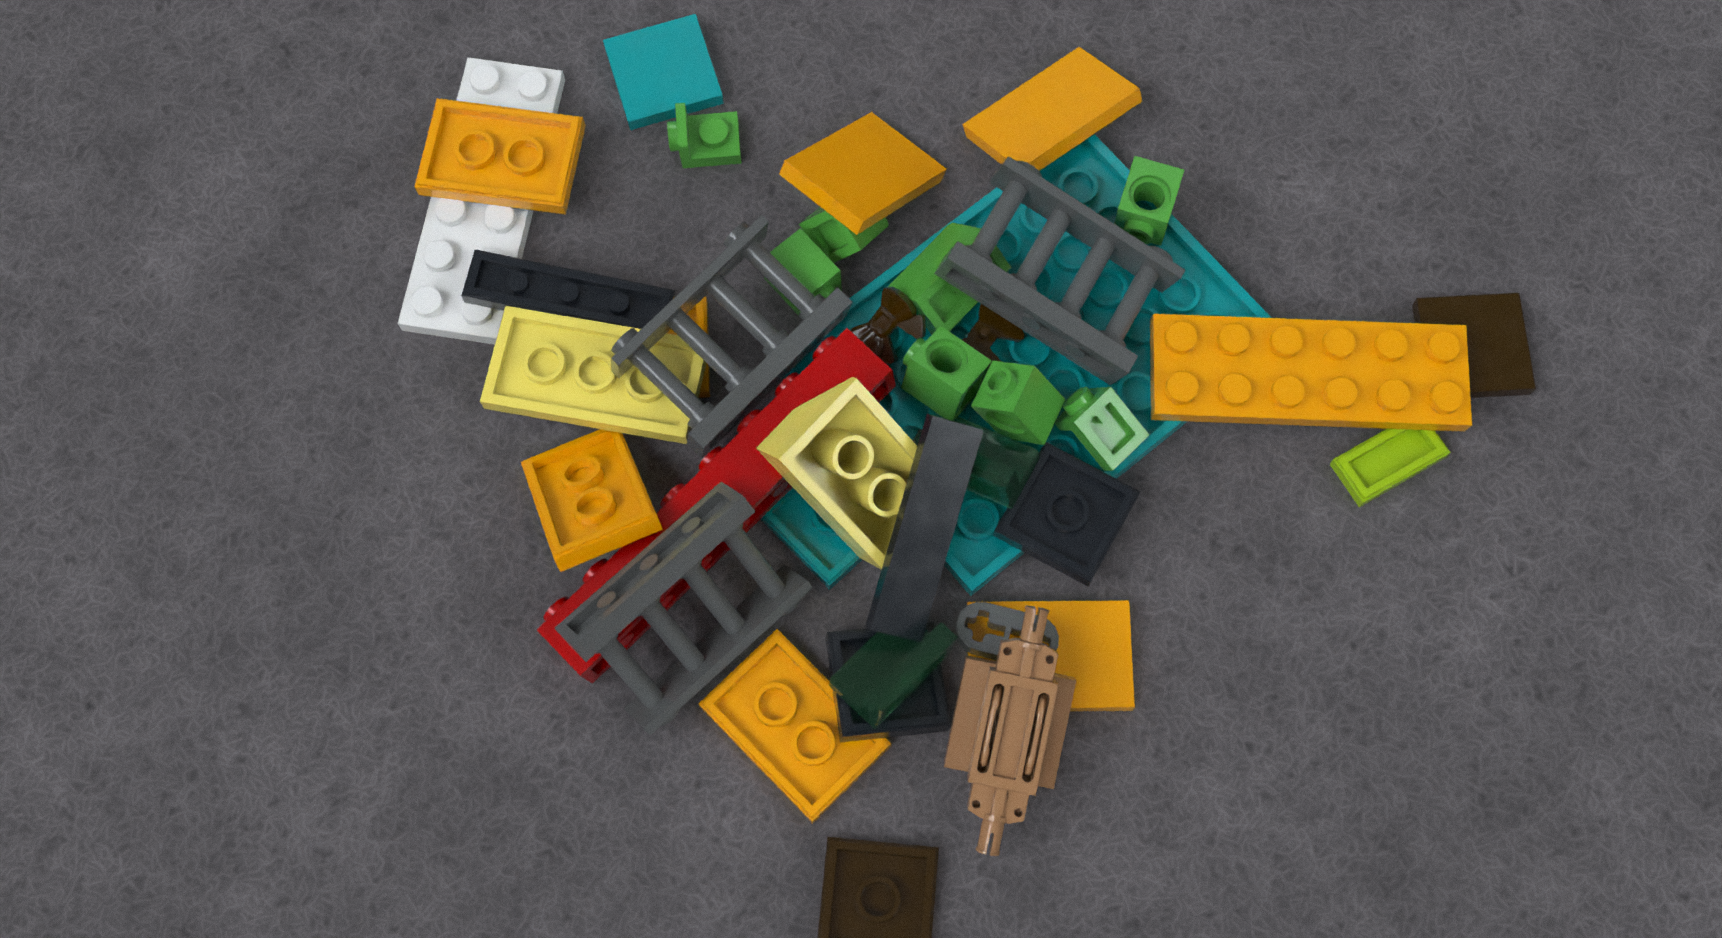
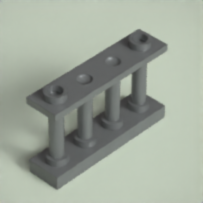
[934,156,1185,385]
[611,215,852,459]
[554,482,813,735]

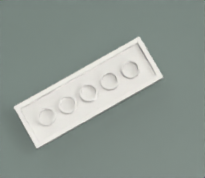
[398,57,565,345]

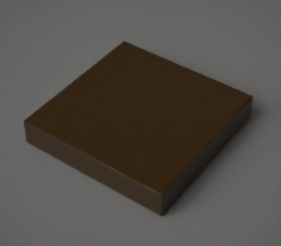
[1412,293,1536,398]
[817,837,939,938]

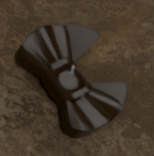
[851,287,926,364]
[961,304,1024,362]

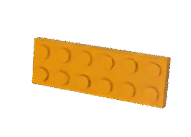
[1150,314,1472,431]

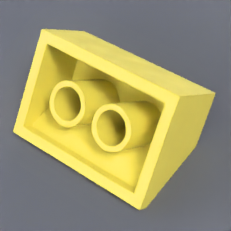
[756,377,917,570]

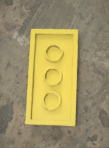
[480,306,706,444]

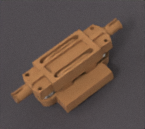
[944,605,1076,856]

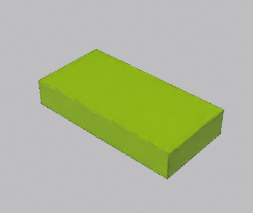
[1330,429,1451,507]

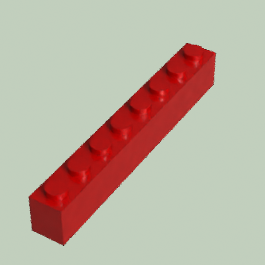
[537,328,896,684]

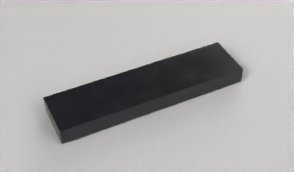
[461,249,676,329]
[865,414,983,642]

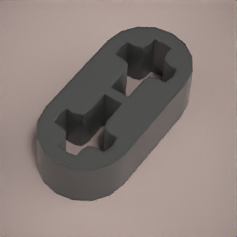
[955,602,1059,660]

